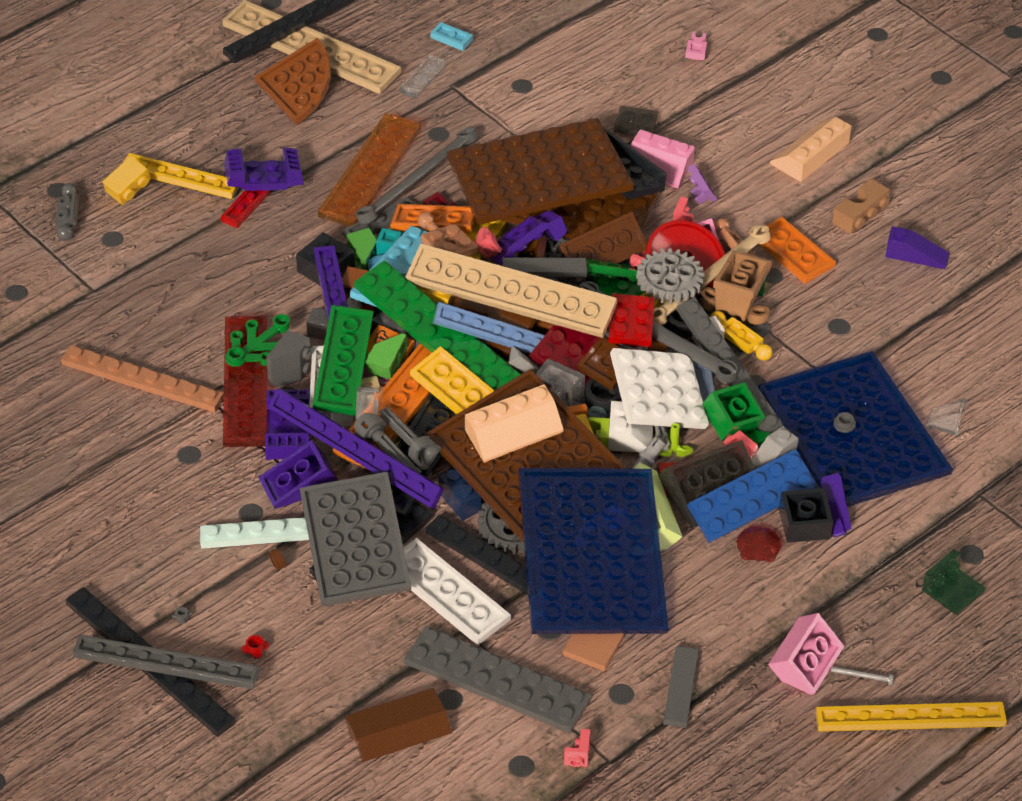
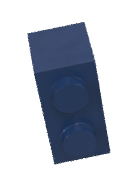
[439,468,481,521]

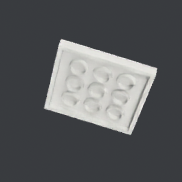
[610,348,709,429]

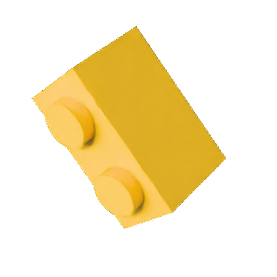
[102,156,151,205]

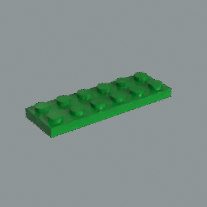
[313,305,374,416]

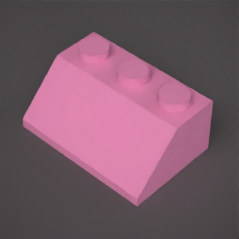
[631,130,695,189]
[768,613,844,695]

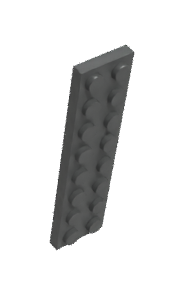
[404,626,591,734]

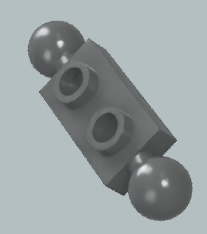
[55,183,80,241]

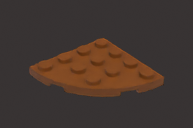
[254,37,331,125]

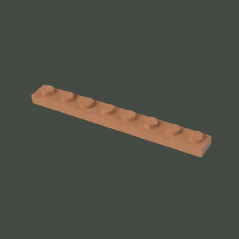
[61,345,224,413]

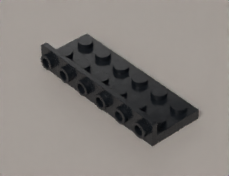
[603,127,667,200]

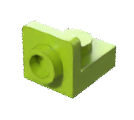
[588,417,610,449]

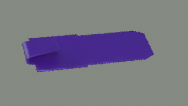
[821,473,852,538]

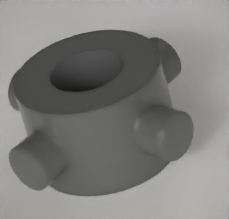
[172,606,192,624]

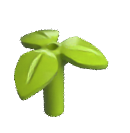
[659,423,693,457]

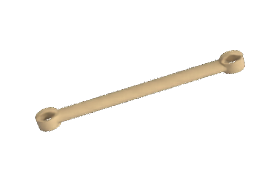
[653,225,771,326]

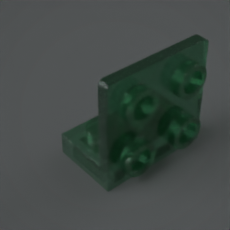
[922,549,985,615]

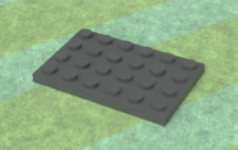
[300,472,412,607]

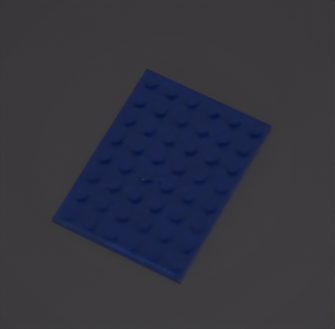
[758,351,953,507]
[518,468,669,634]

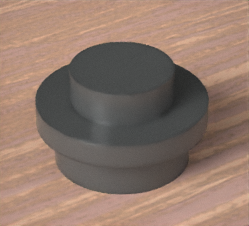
[834,412,856,433]

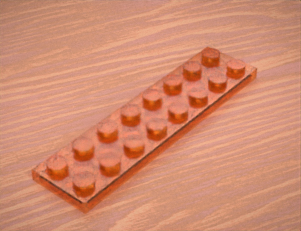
[318,112,421,226]

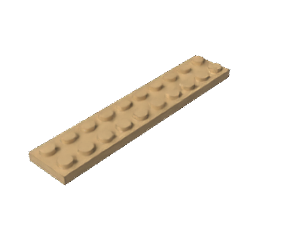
[222,0,401,94]
[405,243,618,338]

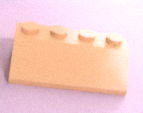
[770,117,851,182]
[465,384,563,462]

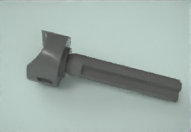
[379,407,442,470]
[354,413,421,473]

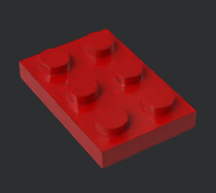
[608,293,654,347]

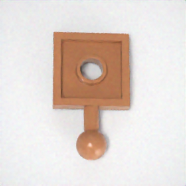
[418,212,479,257]

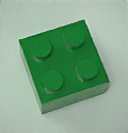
[702,382,766,441]

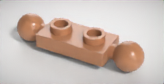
[714,219,756,257]

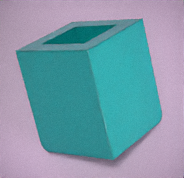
[376,228,402,256]

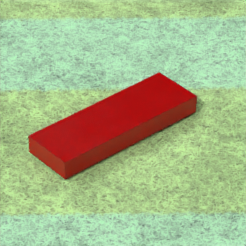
[220,190,271,229]

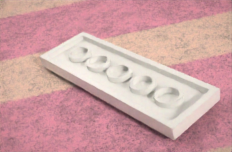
[403,538,511,645]

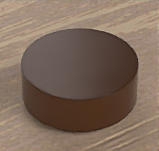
[268,547,286,571]

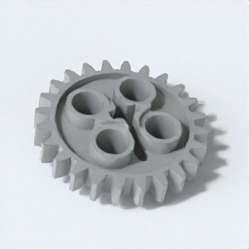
[636,248,704,304]

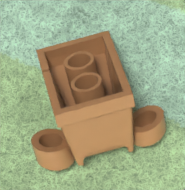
[699,250,772,325]

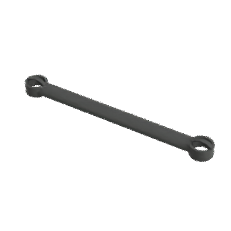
[355,127,478,224]
[579,282,738,383]

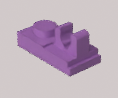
[688,164,718,204]

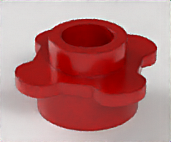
[241,635,269,659]

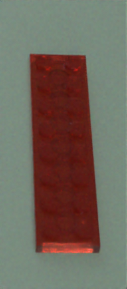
[223,315,268,447]

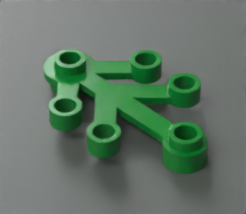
[225,314,290,367]

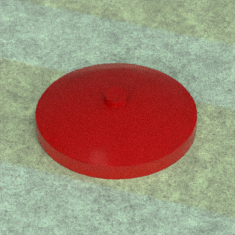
[645,220,725,296]

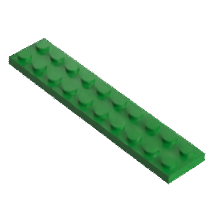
[354,260,521,391]

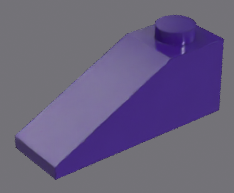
[885,226,949,269]

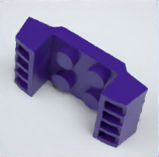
[224,148,304,191]
[490,210,567,266]
[265,389,310,460]

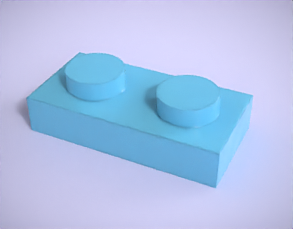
[431,22,473,51]

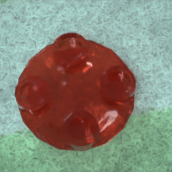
[737,526,781,562]

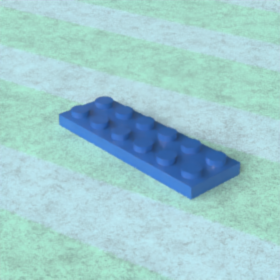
[687,449,818,543]

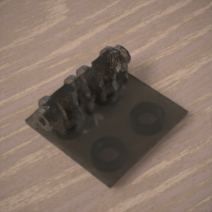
[613,106,658,136]

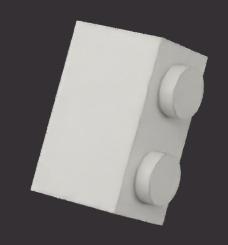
[608,401,653,453]

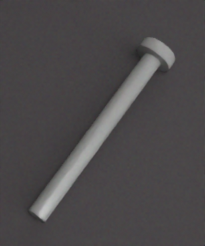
[831,666,894,686]

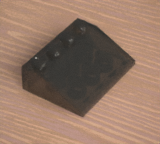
[658,440,755,529]

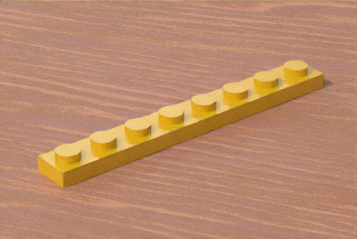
[815,702,1007,731]

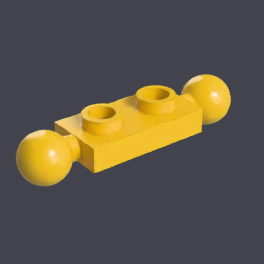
[710,311,772,361]

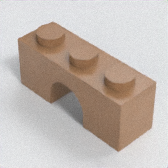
[832,178,890,234]

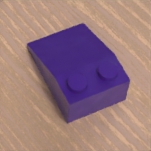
[258,440,339,509]

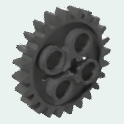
[478,504,530,555]

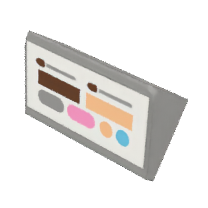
[509,346,549,383]

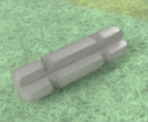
[653,426,670,451]

